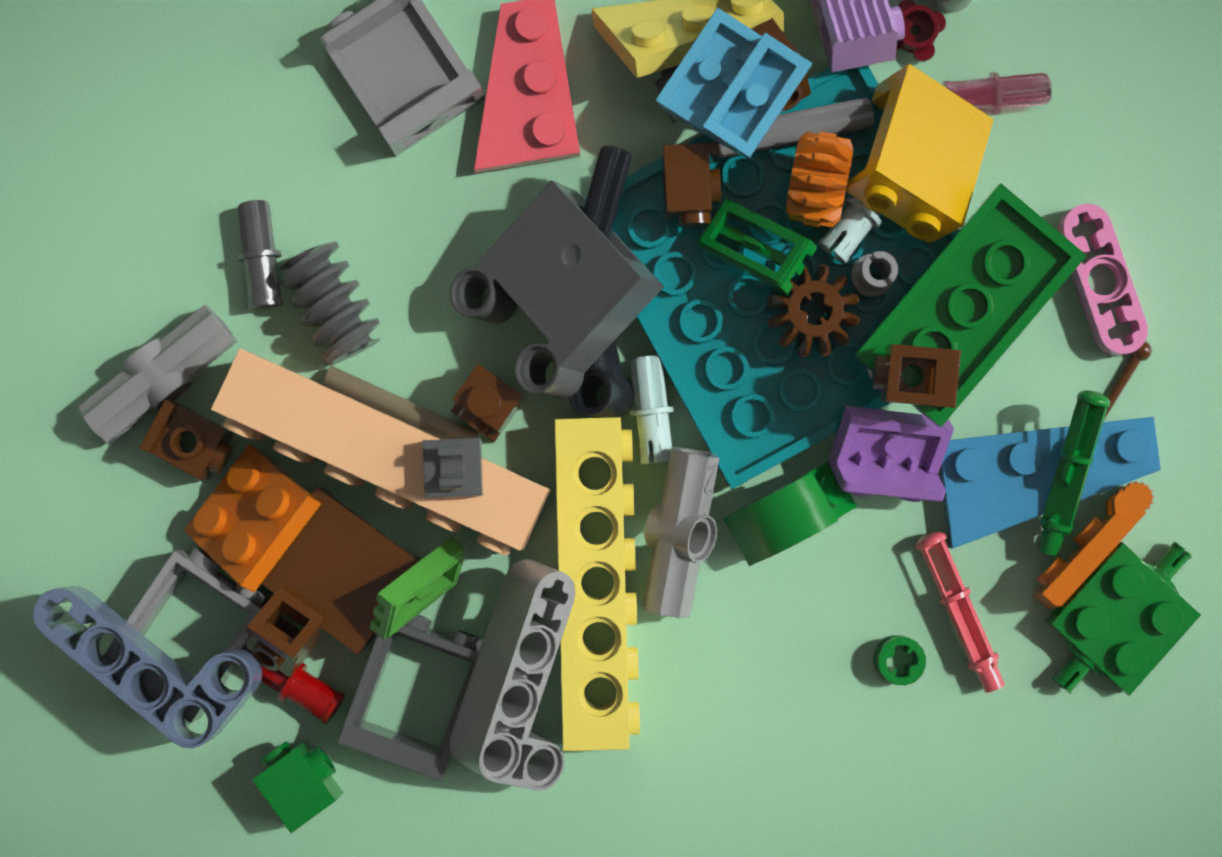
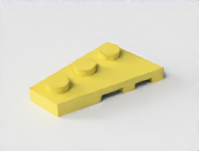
[591,0,784,78]

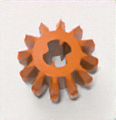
[786,131,854,228]

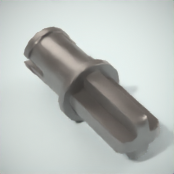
[237,200,284,309]

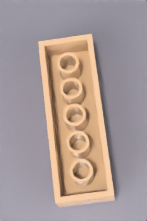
[211,348,551,556]

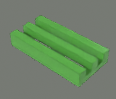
[369,537,466,640]

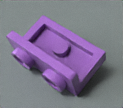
[828,406,954,502]

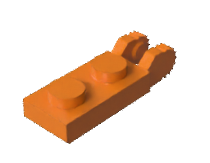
[1034,481,1154,609]

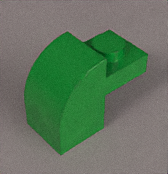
[723,461,857,566]

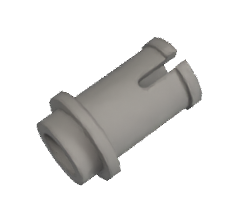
[851,251,898,297]

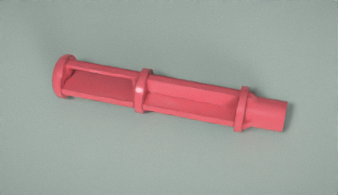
[915,532,1005,693]

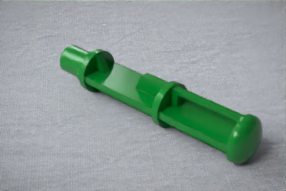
[1038,390,1110,556]

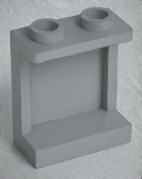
[319,0,485,156]

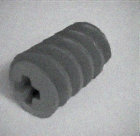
[280,242,380,365]

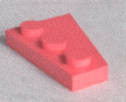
[474,0,580,174]

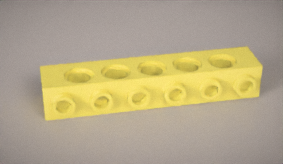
[555,417,640,751]

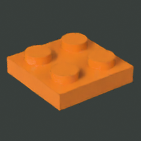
[183,444,321,593]

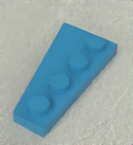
[939,416,1161,549]

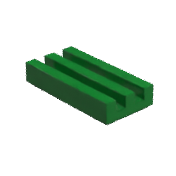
[697,198,817,295]

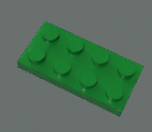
[853,183,1087,427]

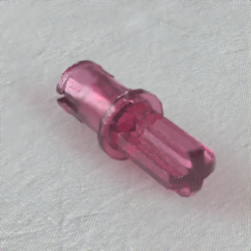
[942,72,1052,115]

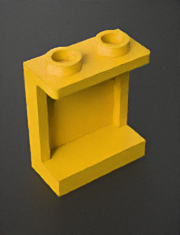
[846,64,994,243]

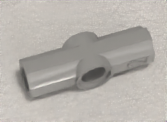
[78,305,237,444]
[643,447,720,618]

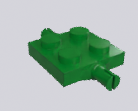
[1045,542,1201,696]

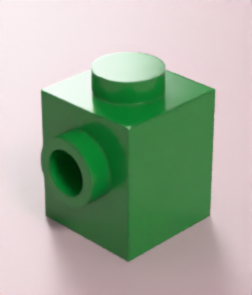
[252,740,343,833]

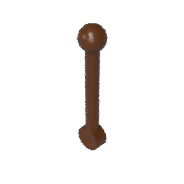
[1104,341,1152,420]

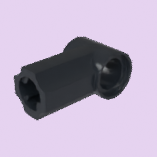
[568,340,634,418]

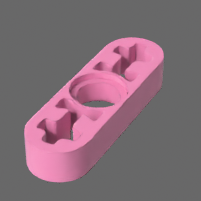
[1057,204,1148,356]

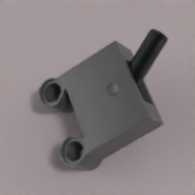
[450,145,664,399]

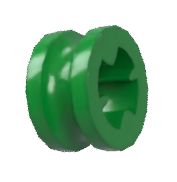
[873,635,926,686]

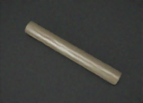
[323,366,479,439]

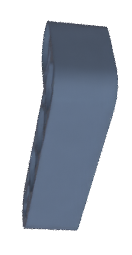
[33,586,262,749]

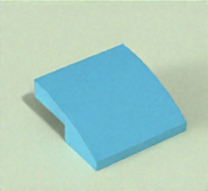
[656,7,812,159]

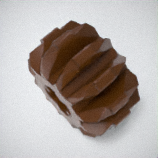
[766,265,860,358]

